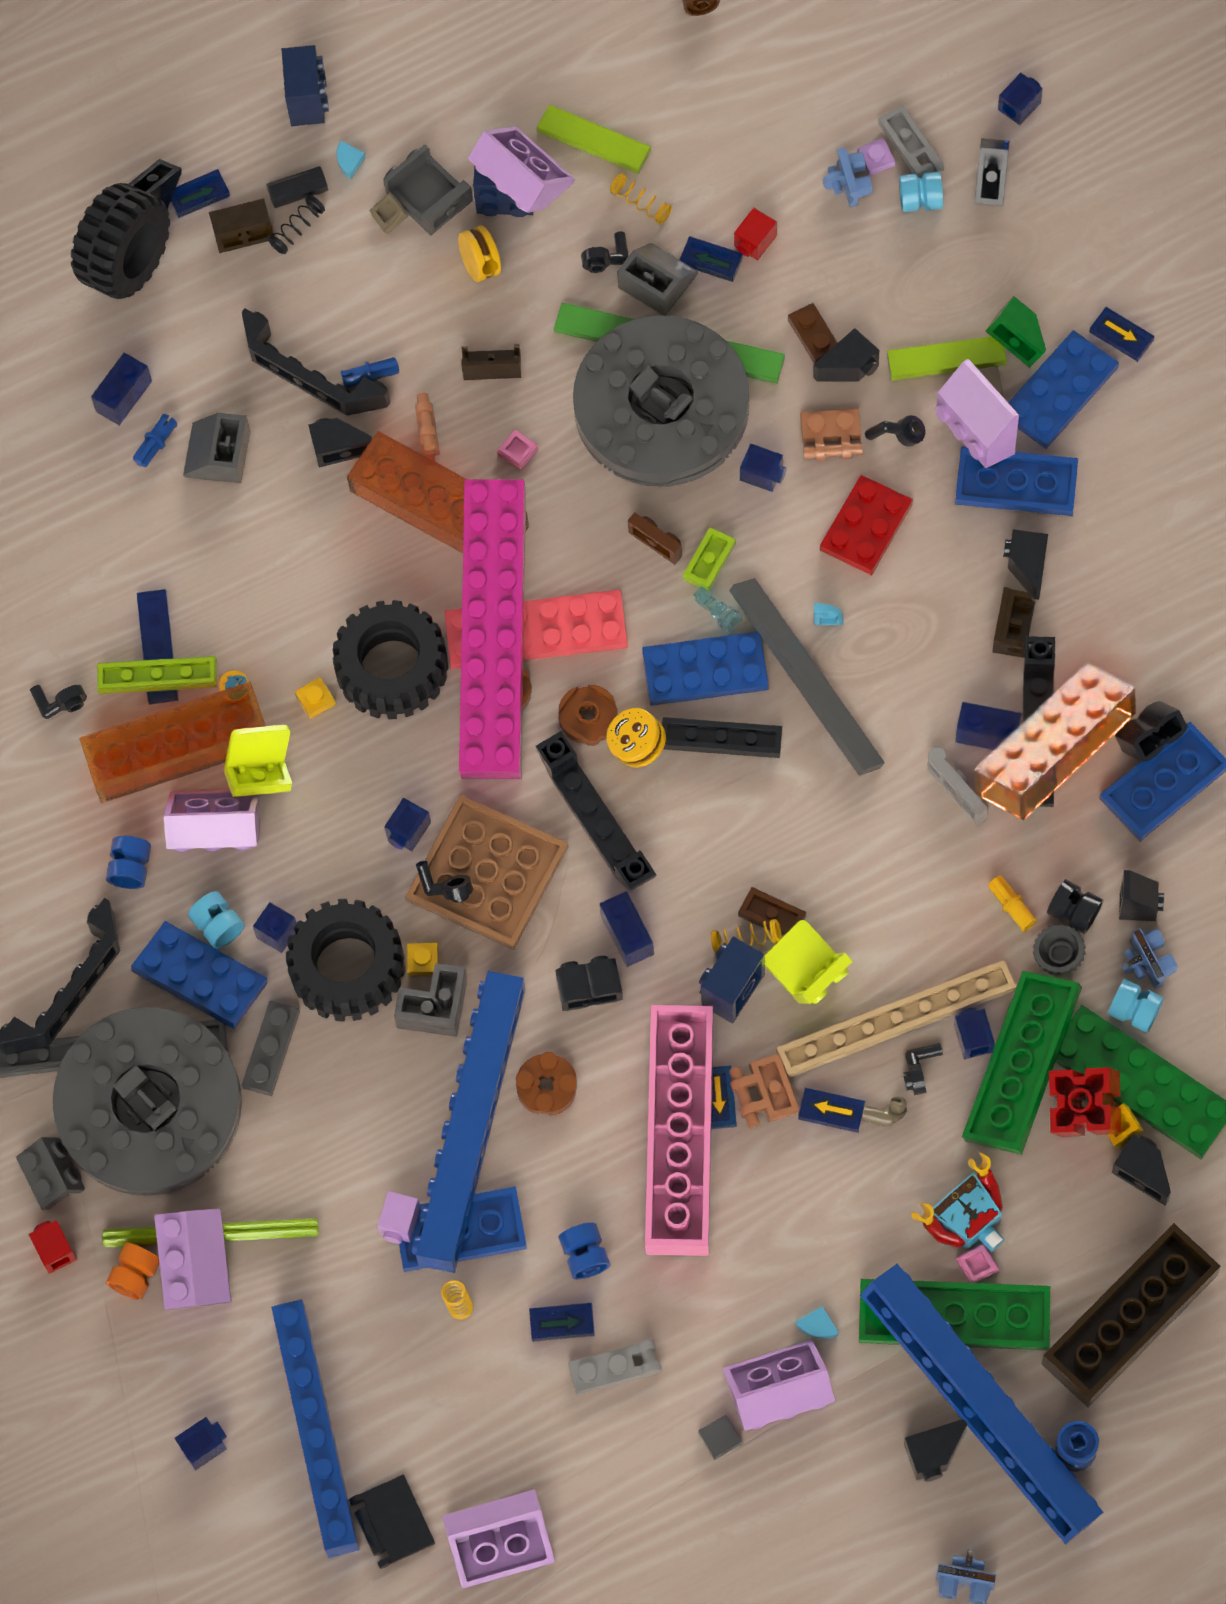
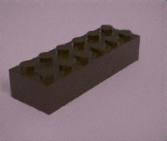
[1042,1223,1221,1408]

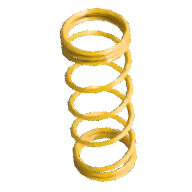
[610,173,672,224]
[710,919,781,954]
[441,1280,473,1320]

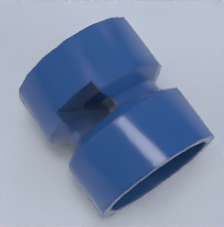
[106,836,151,889]
[558,1222,611,1280]
[1055,1421,1099,1472]

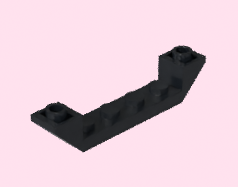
[241,308,390,416]
[1022,636,1055,807]
[535,731,657,891]
[0,898,120,1055]

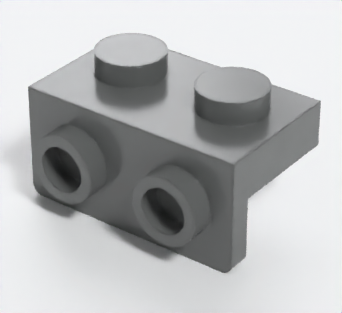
[16,1137,85,1210]

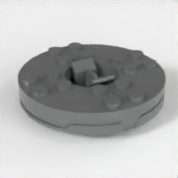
[573,316,749,487]
[53,1007,242,1196]

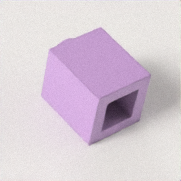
[377,1191,421,1244]

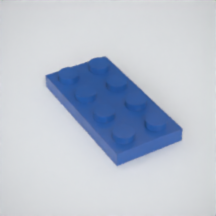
[1008,330,1119,449]
[955,447,1078,516]
[642,631,769,706]
[1099,722,1226,842]
[131,921,267,1029]
[399,1187,527,1272]

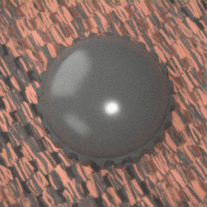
[1033,924,1086,976]

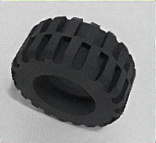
[70,183,170,299]
[332,600,448,719]
[286,899,405,1022]

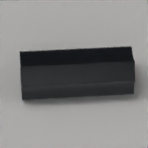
[266,166,329,208]

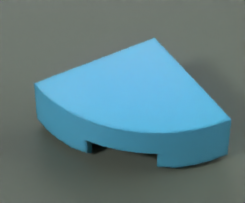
[337,141,366,179]
[814,603,843,625]
[795,1306,839,1339]

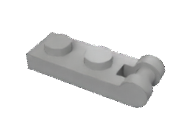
[878,105,944,178]
[927,747,988,826]
[568,1339,662,1395]

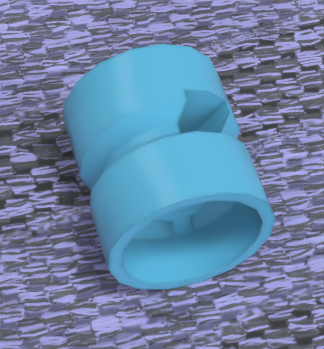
[899,172,943,213]
[188,891,245,949]
[1108,979,1164,1033]

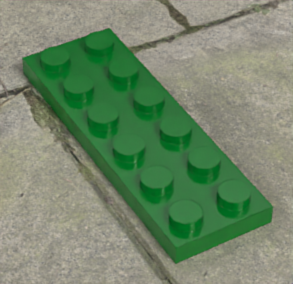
[962,971,1082,1155]
[1056,1005,1226,1160]
[859,1279,1050,1351]

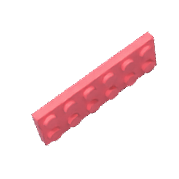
[444,589,628,669]

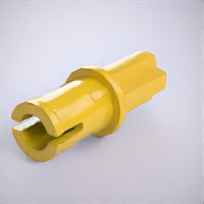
[988,875,1038,932]

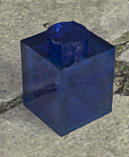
[998,72,1043,125]
[740,443,787,492]
[384,798,431,851]
[253,902,297,953]
[954,1008,995,1060]
[174,1417,227,1471]

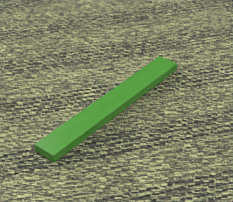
[554,303,785,384]

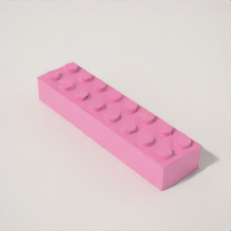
[645,1005,713,1256]

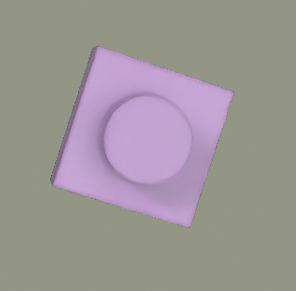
[857,138,895,176]

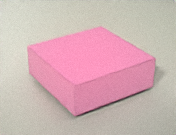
[497,430,538,471]
[956,1243,999,1283]

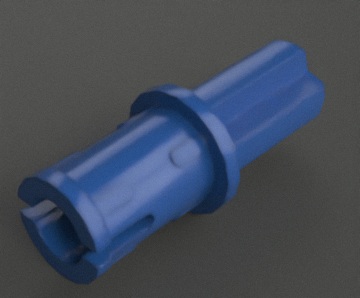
[341,357,399,389]
[133,414,178,467]

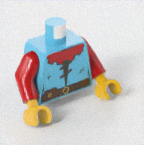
[911,1152,1005,1252]

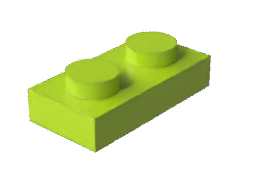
[682,527,736,592]

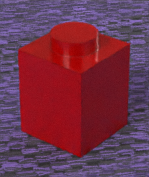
[734,207,777,261]
[28,1220,77,1274]

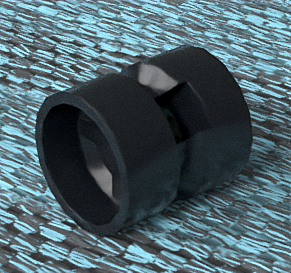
[1047,879,1104,934]

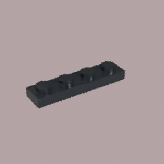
[662,717,782,758]

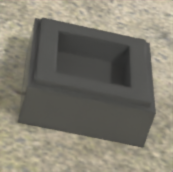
[698,1415,742,1460]

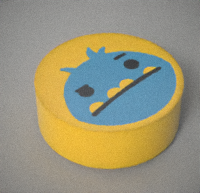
[219,670,249,702]

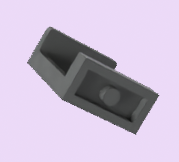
[383,145,473,236]

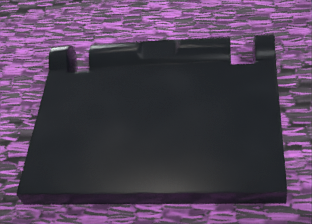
[349,1474,435,1569]

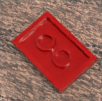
[820,475,913,575]

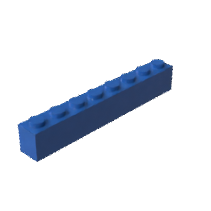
[271,1299,359,1558]

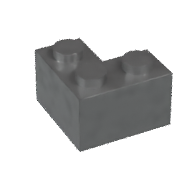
[394,963,468,1037]

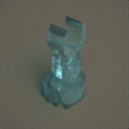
[693,587,742,635]

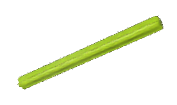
[102,1218,319,1247]

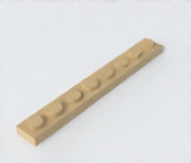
[776,960,1016,1078]

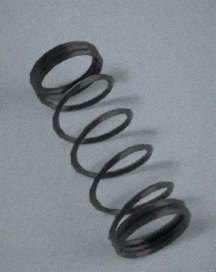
[269,195,325,254]

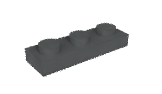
[242,1001,300,1096]

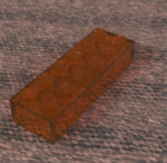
[347,431,529,553]
[974,663,1136,821]
[79,681,266,803]

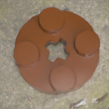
[558,685,618,746]
[515,1052,577,1116]

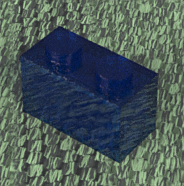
[91,352,152,426]
[955,702,1022,754]
[599,891,654,967]

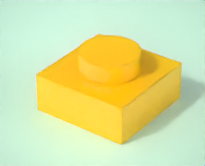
[294,677,336,719]
[407,943,439,976]
[1108,1103,1143,1148]

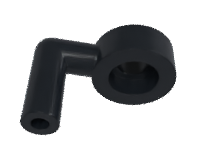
[581,231,629,273]
[865,415,926,447]
[30,685,87,719]
[416,861,474,903]
[903,1043,943,1096]

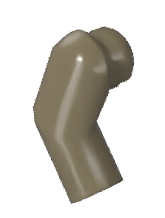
[862,1096,907,1126]

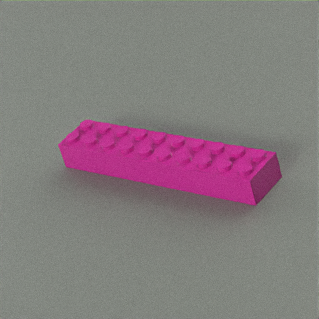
[459,479,526,779]

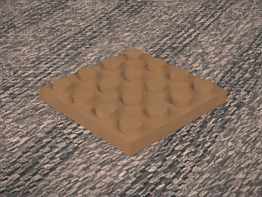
[405,794,569,950]

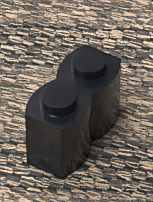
[1114,701,1188,762]
[555,956,623,1011]

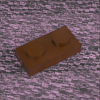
[788,303,838,364]
[628,512,682,565]
[738,887,806,937]

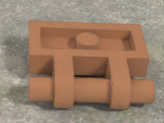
[415,393,440,468]
[800,408,863,461]
[729,1054,800,1129]

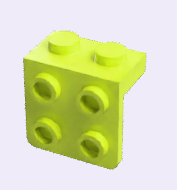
[224,725,292,797]
[765,920,853,1004]

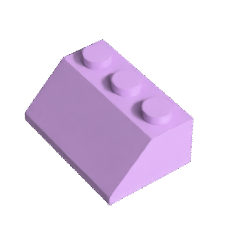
[468,126,576,213]
[935,359,1019,468]
[164,790,260,852]
[154,1209,231,1310]
[722,1339,835,1431]
[442,1489,555,1589]

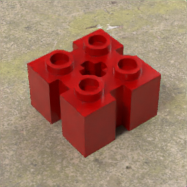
[1049,1067,1122,1137]

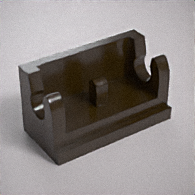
[209,198,273,254]
[461,344,521,380]
[992,587,1035,658]

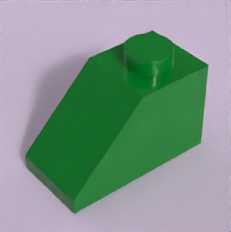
[985,296,1046,368]

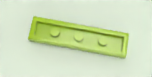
[537,104,651,174]
[887,336,1007,381]
[97,656,217,694]

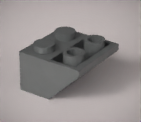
[617,243,698,316]
[183,413,250,483]

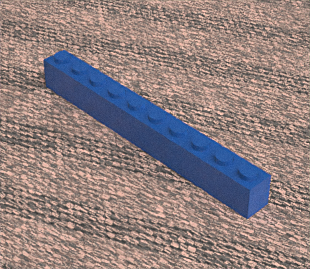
[412,971,525,1273]
[860,1263,1104,1545]

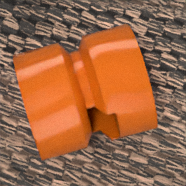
[105,1243,160,1301]

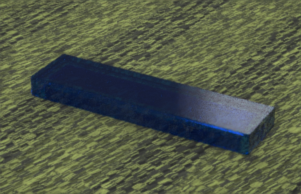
[137,589,179,705]

